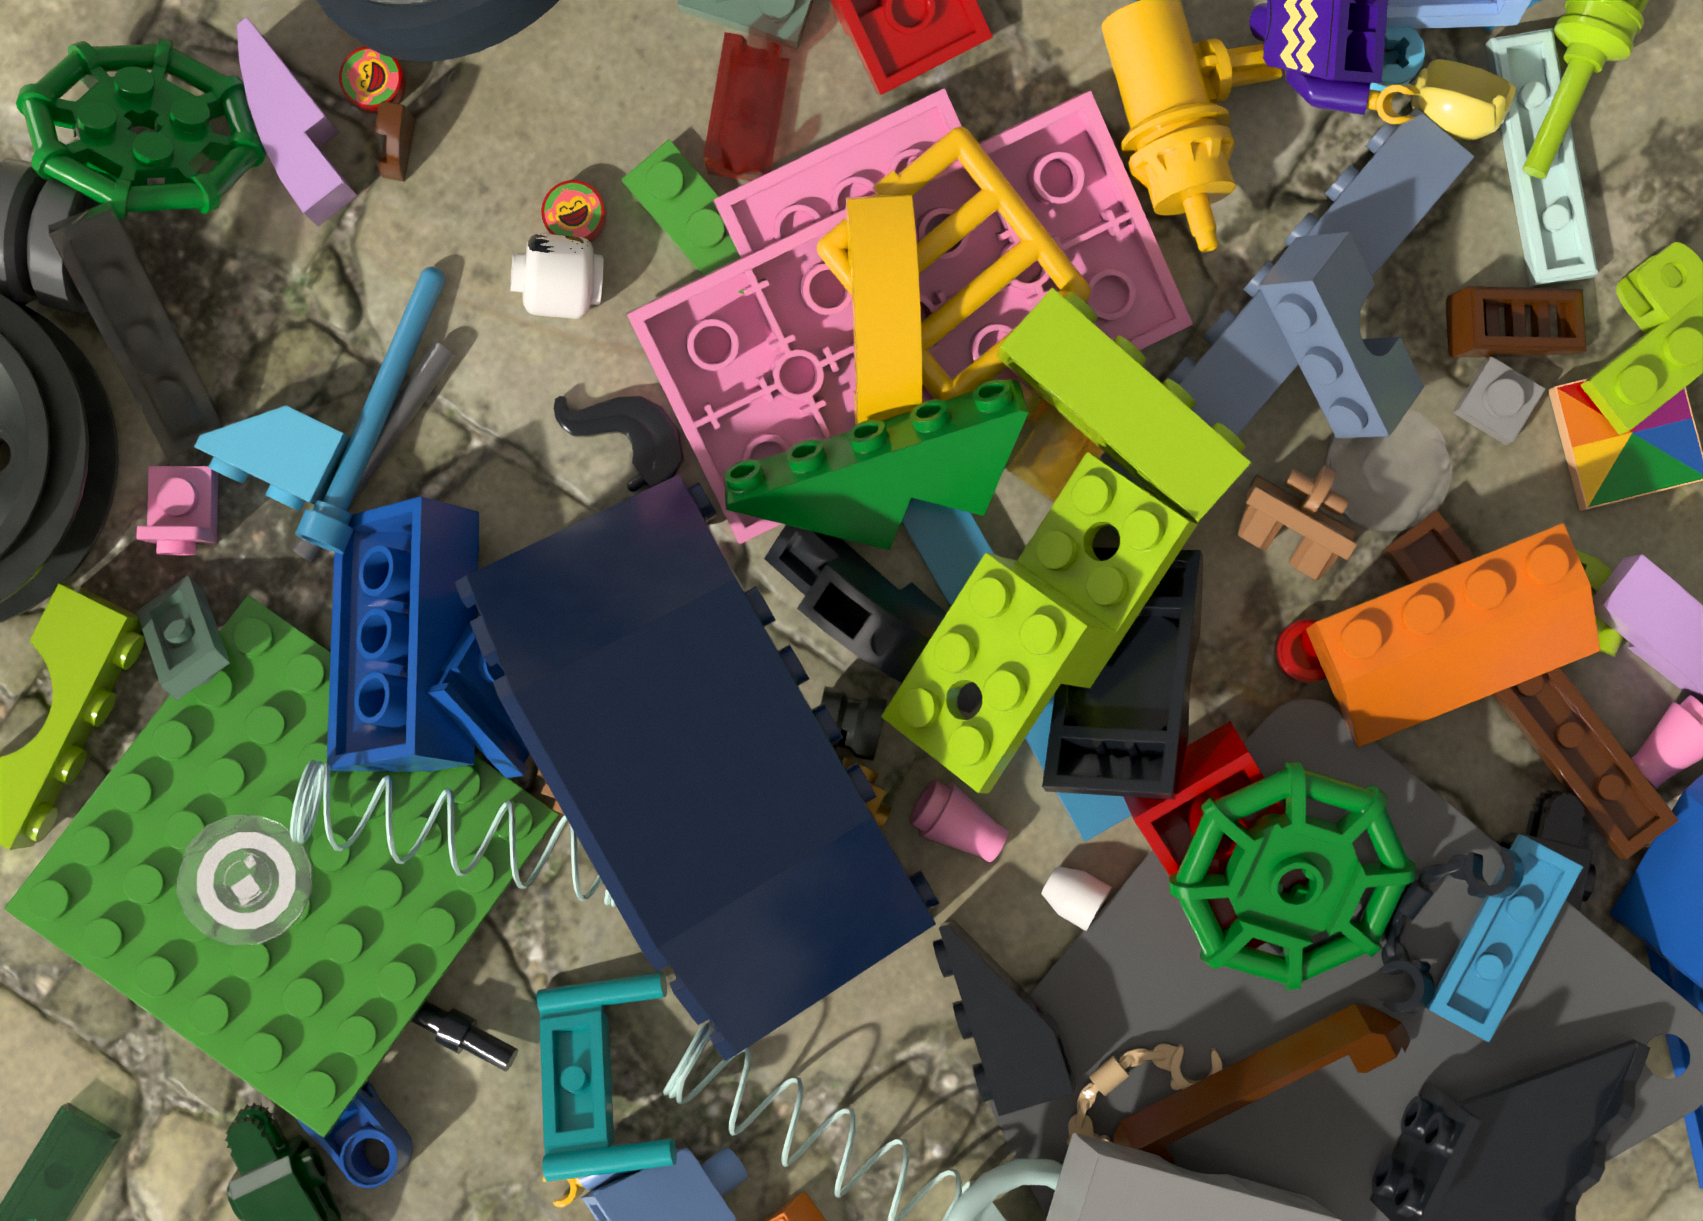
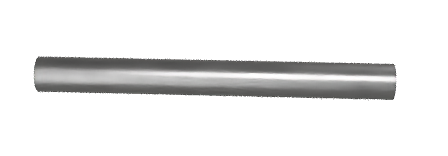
[292,341,456,563]

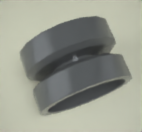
[0,158,115,314]

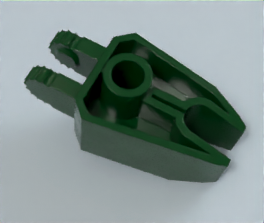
[225,1103,341,1221]

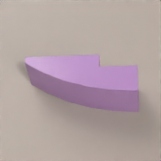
[237,17,357,227]
[1593,554,1703,704]

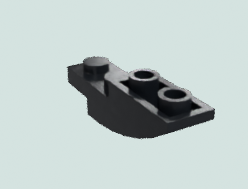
[764,525,982,713]

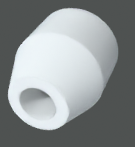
[1041,866,1112,931]

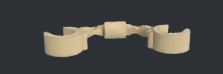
[1067,1043,1222,1145]

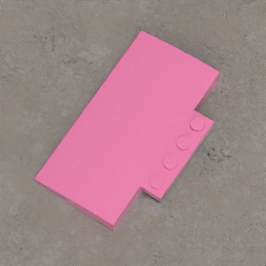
[627,88,1193,544]

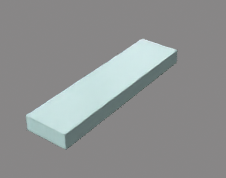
[1485,28,1599,288]

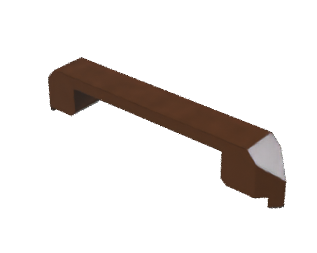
[1113,1003,1411,1165]

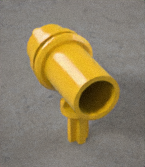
[1101,0,1282,252]

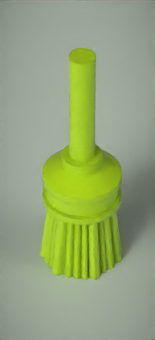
[1522,0,1650,179]

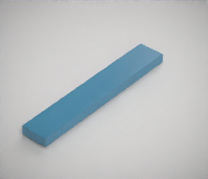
[901,499,1131,842]

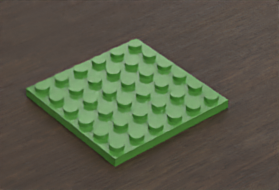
[4,595,559,1138]

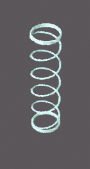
[290,759,616,907]
[663,1022,975,1221]

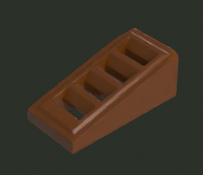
[1446,286,1587,358]

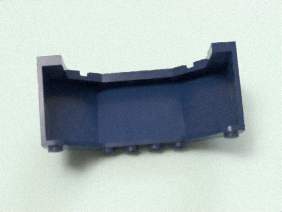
[454,474,940,1061]

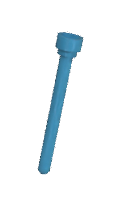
[295,266,445,554]

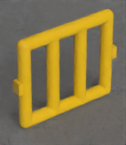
[817,127,1091,401]

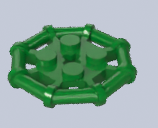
[16,38,266,219]
[1169,761,1416,991]

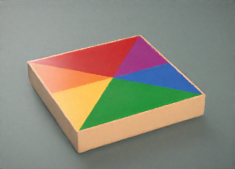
[1548,378,1703,511]

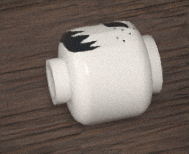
[510,233,604,319]

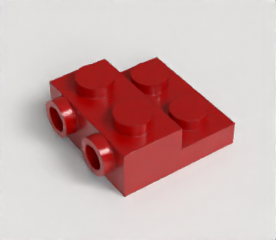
[830,0,993,95]

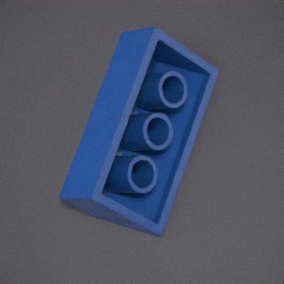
[327,496,479,772]

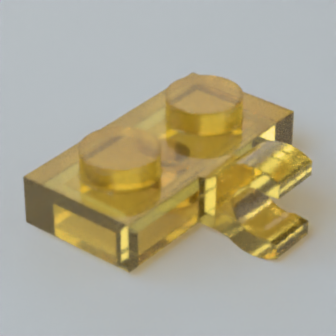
[1006,383,1101,503]

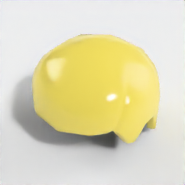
[1411,59,1516,140]

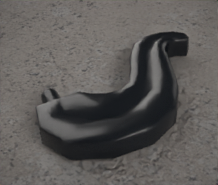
[553,396,684,492]

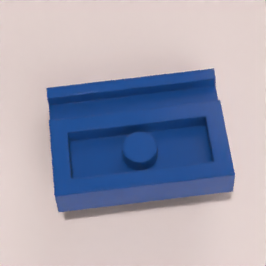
[427,623,530,778]

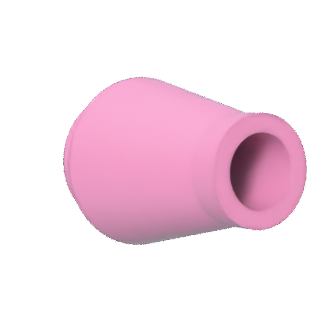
[1631,695,1703,789]
[909,779,1009,862]

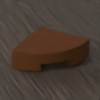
[376,101,416,182]

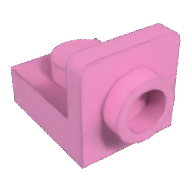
[137,466,219,556]

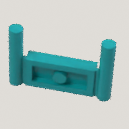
[537,971,677,1182]

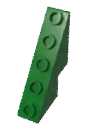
[724,379,1029,550]

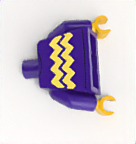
[1249,0,1421,124]

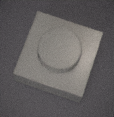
[1452,356,1545,445]

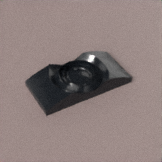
[1042,547,1203,800]

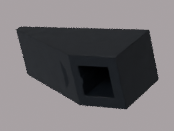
[933,919,1076,1116]

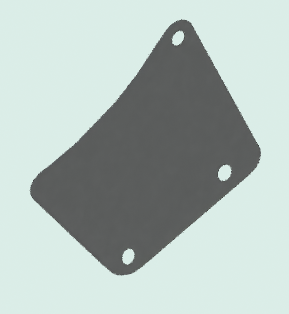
[990,699,1703,1221]

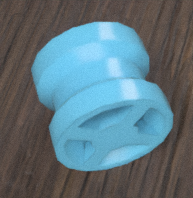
[1370,27,1425,94]

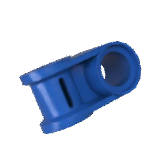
[296,1080,413,1188]

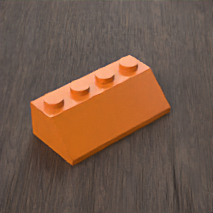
[1306,523,1600,748]

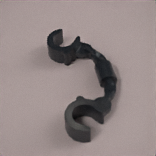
[1380,847,1524,1014]

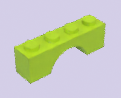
[0,583,145,850]

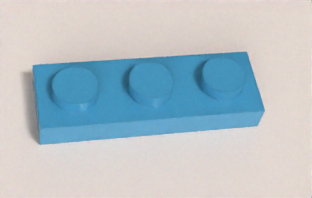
[1426,834,1583,1042]

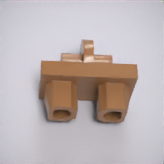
[1238,465,1358,580]

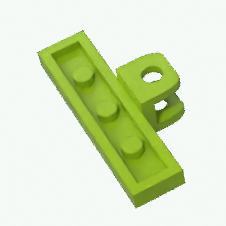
[1580,242,1703,435]

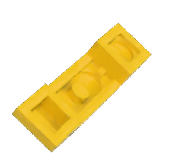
[846,194,922,425]

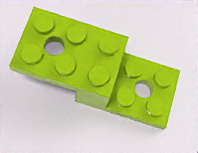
[881,452,1198,793]

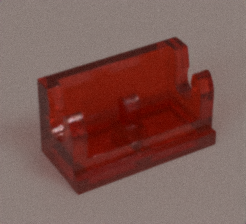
[703,32,790,181]

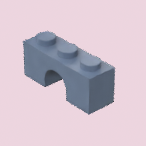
[1259,232,1424,438]

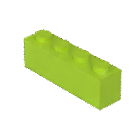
[997,287,1251,523]

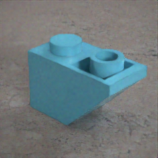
[194,406,350,512]

